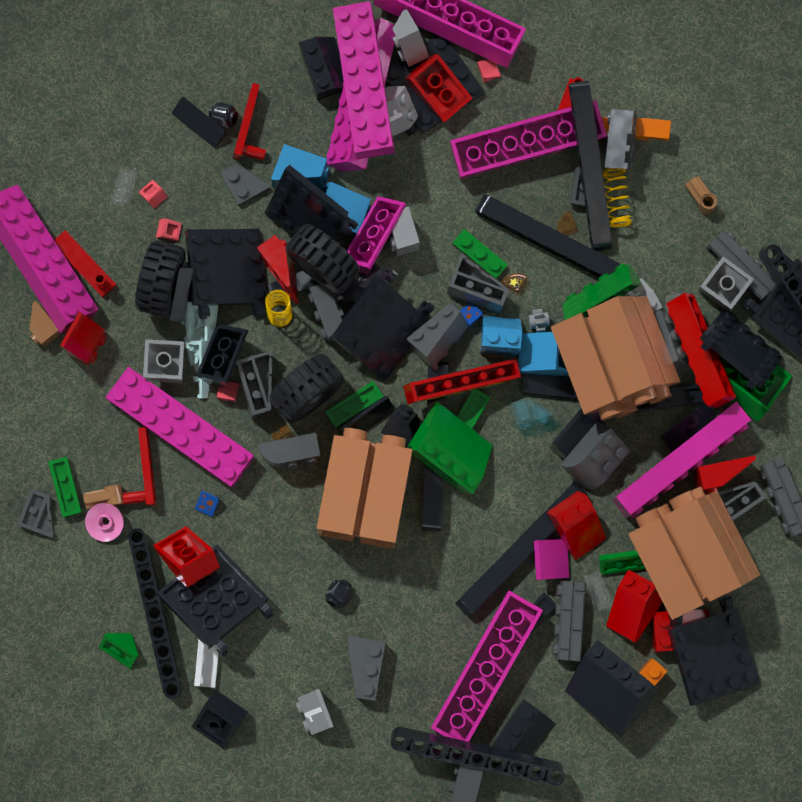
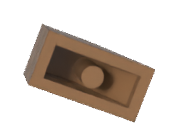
[29,301,62,347]

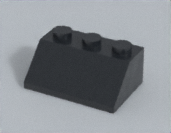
[299,37,344,100]
[196,324,248,388]
[550,408,605,460]
[491,699,555,767]

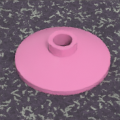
[85,503,124,542]

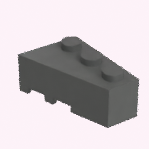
[605,109,637,169]
[447,253,509,314]
[307,284,344,344]
[407,303,468,371]
[654,310,692,376]
[235,350,273,419]
[718,481,767,521]
[347,635,385,701]
[446,751,484,802]

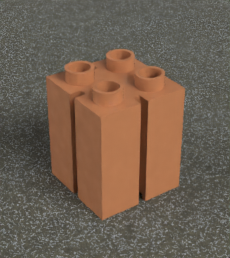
[551,296,680,420]
[316,428,412,549]
[629,486,761,620]

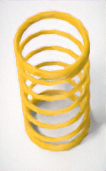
[602,168,632,228]
[265,290,292,327]

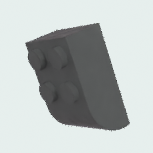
[560,421,631,490]
[259,433,321,470]

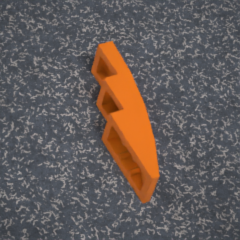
[601,117,671,141]

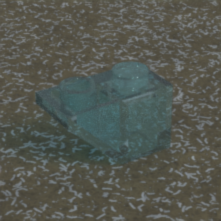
[510,398,554,429]

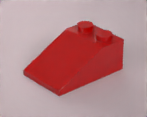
[404,54,472,122]
[257,235,299,304]
[60,312,107,366]
[693,456,756,495]
[547,491,606,560]
[153,526,220,587]
[606,570,663,643]
[651,609,709,652]

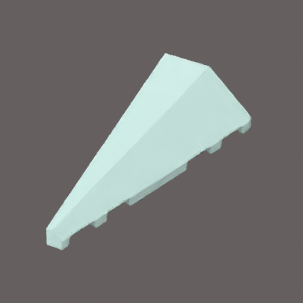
[181,302,218,399]

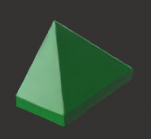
[98,633,138,669]

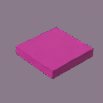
[534,539,569,580]

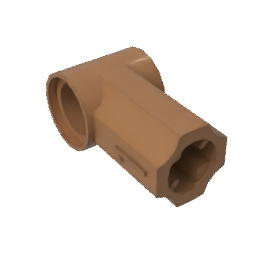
[685,176,717,215]
[84,485,124,510]

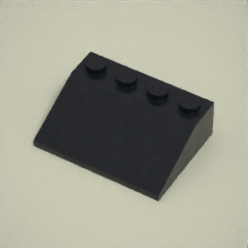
[565,640,660,738]

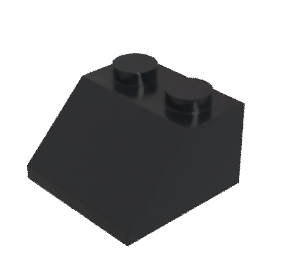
[381,404,421,448]
[192,690,248,749]

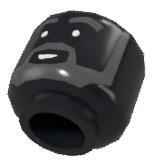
[209,102,238,129]
[325,579,353,609]

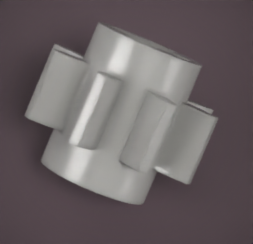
[528,309,550,333]

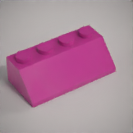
[347,196,407,275]

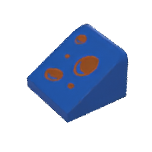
[460,303,483,328]
[195,491,220,517]

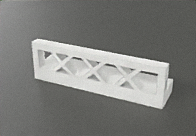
[194,640,219,688]

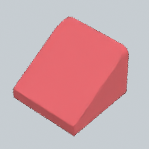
[477,60,501,83]
[139,180,168,208]
[156,218,182,242]
[216,381,239,402]

